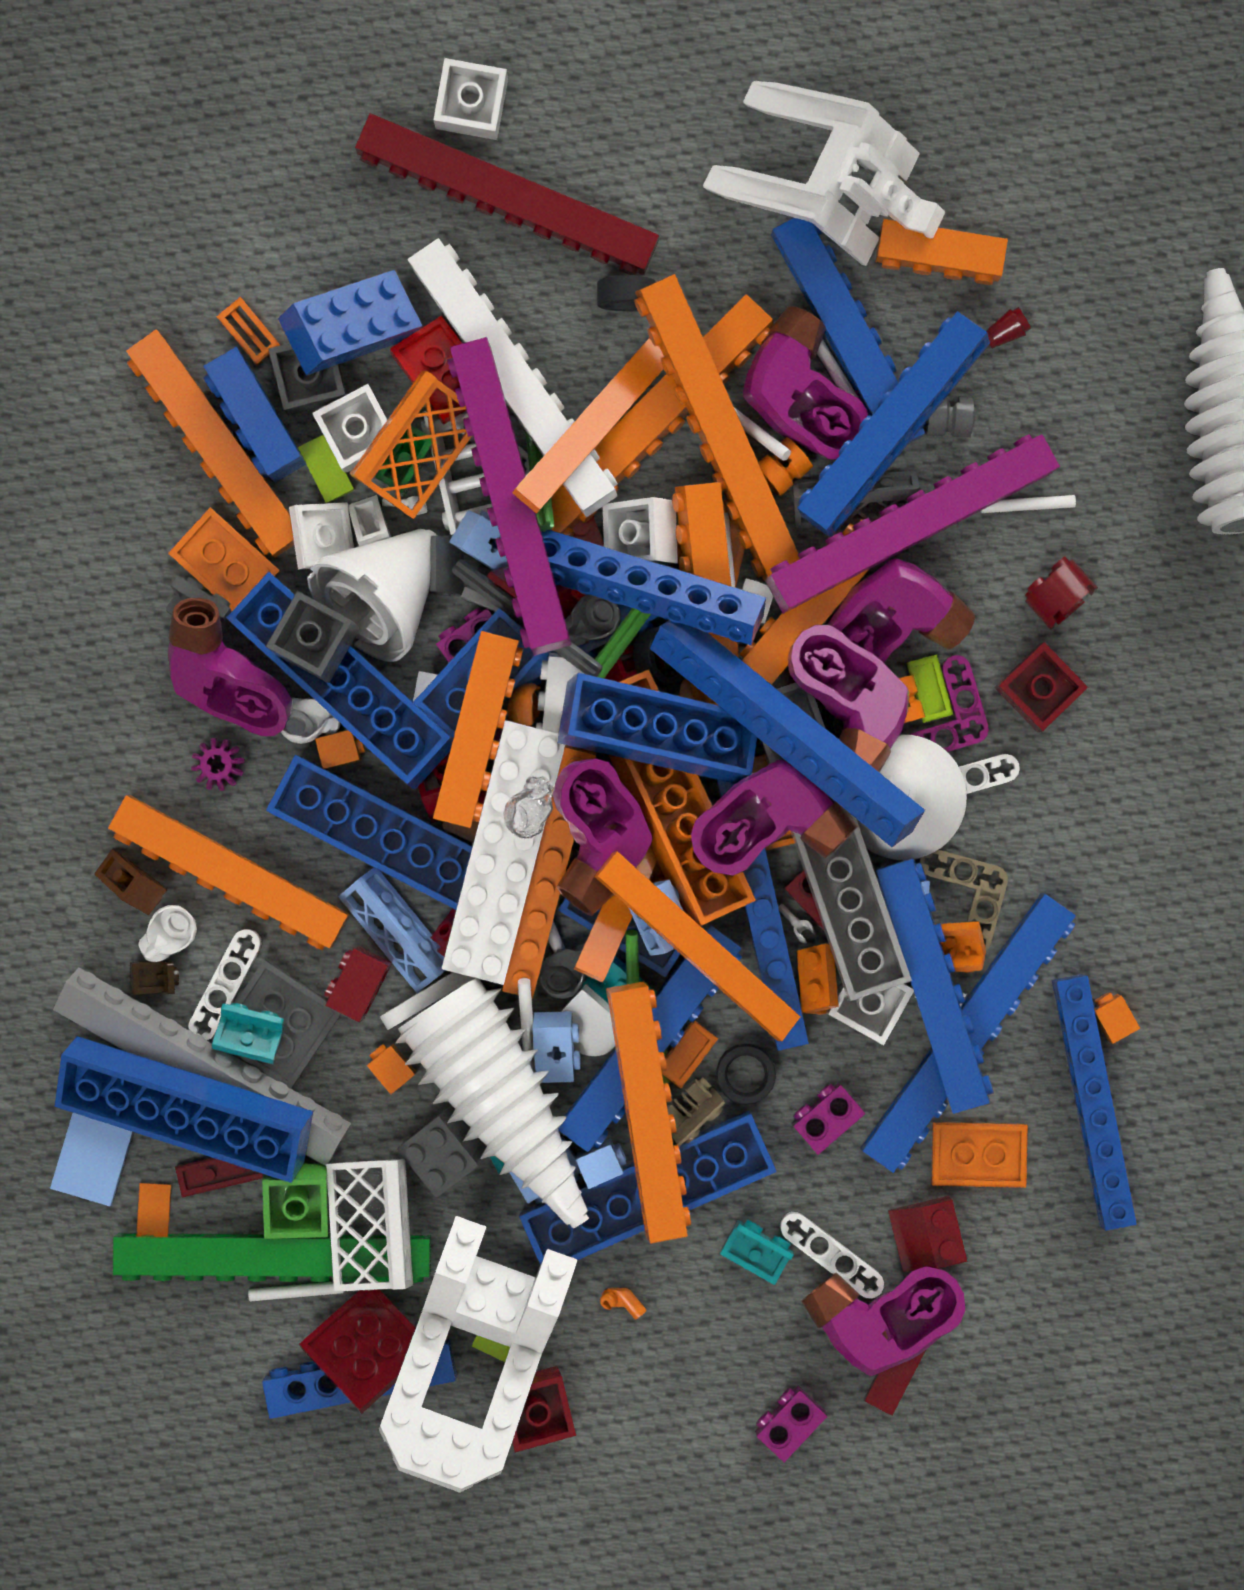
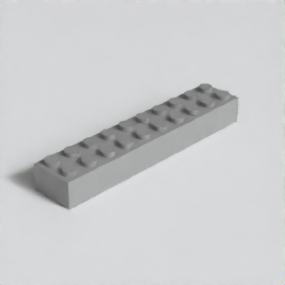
[759,683,912,1002]

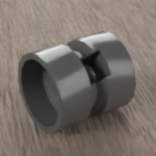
[925,396,974,438]

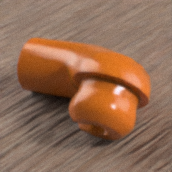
[600,1287,647,1320]

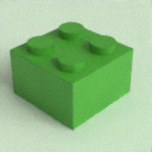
[262,1164,329,1239]

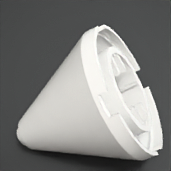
[307,529,437,662]
[857,734,967,860]

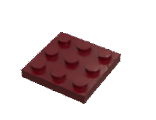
[299,1281,416,1414]

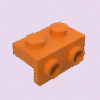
[935,921,986,973]
[797,943,839,1015]

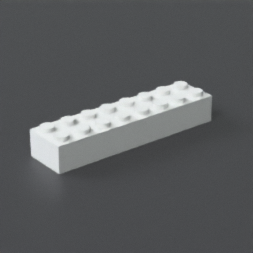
[442,720,565,985]

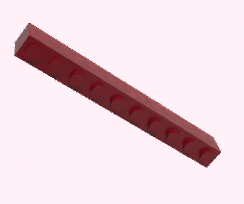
[355,113,659,276]

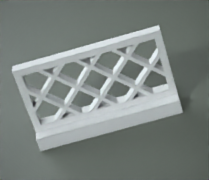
[326,1158,413,1292]

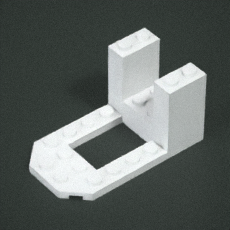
[379,1216,577,1493]

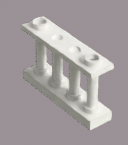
[421,411,493,535]

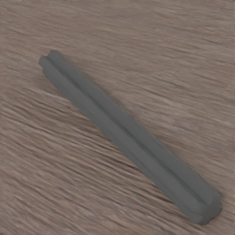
[452,559,603,677]

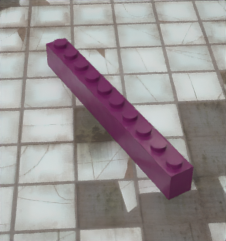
[447,337,571,656]
[765,434,1060,614]

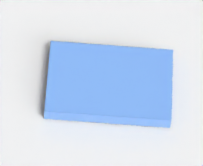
[50,1113,134,1206]

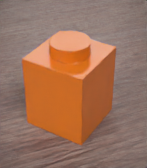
[315,730,365,770]
[1094,992,1140,1044]
[367,1044,417,1094]

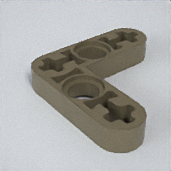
[918,850,1008,950]

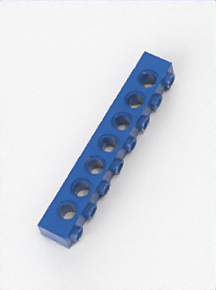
[541,530,766,645]
[1052,974,1137,1231]

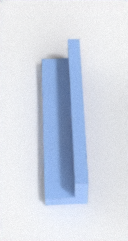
[338,867,446,994]

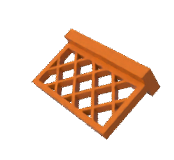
[350,371,472,519]

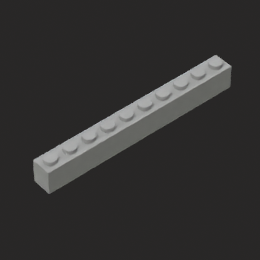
[53,967,351,1166]

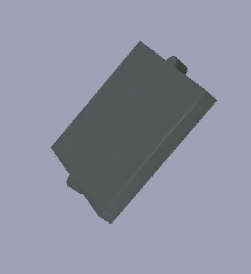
[430,535,464,596]

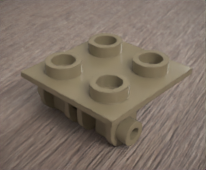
[667,1077,725,1147]

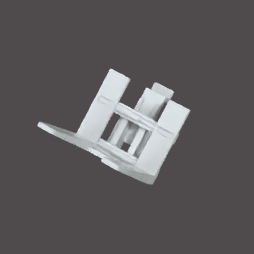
[703,81,945,266]

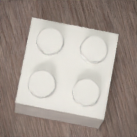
[433,58,508,140]
[312,384,387,473]
[602,497,678,565]
[826,984,914,1045]

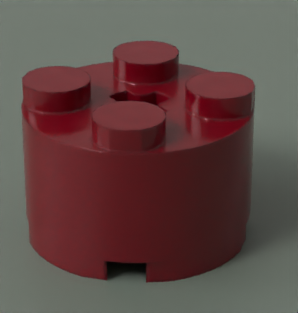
[1024,556,1098,630]

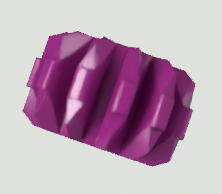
[191,738,245,791]

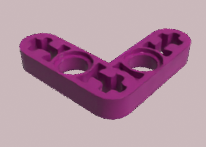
[908,655,989,752]

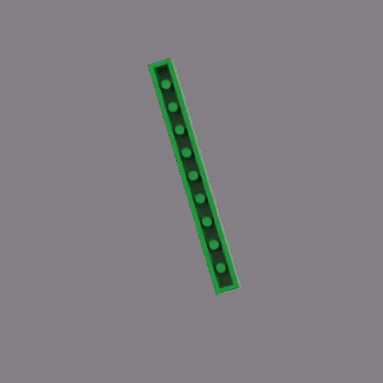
[113,1233,431,1283]

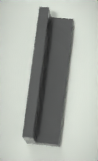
[792,471,920,529]

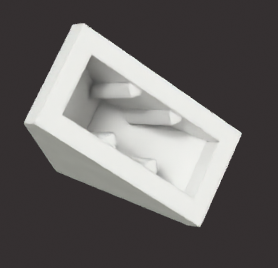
[348,495,391,546]

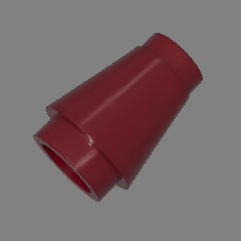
[986,307,1031,349]

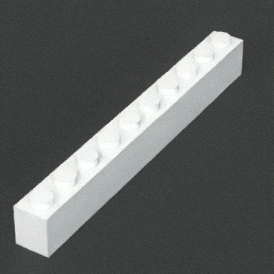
[408,238,618,517]

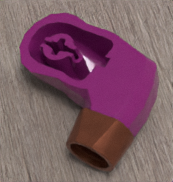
[743,306,868,460]
[828,558,975,663]
[168,598,293,737]
[788,625,909,772]
[553,759,652,916]
[691,760,858,875]
[801,1266,966,1376]

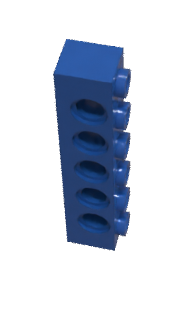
[262,1339,457,1419]

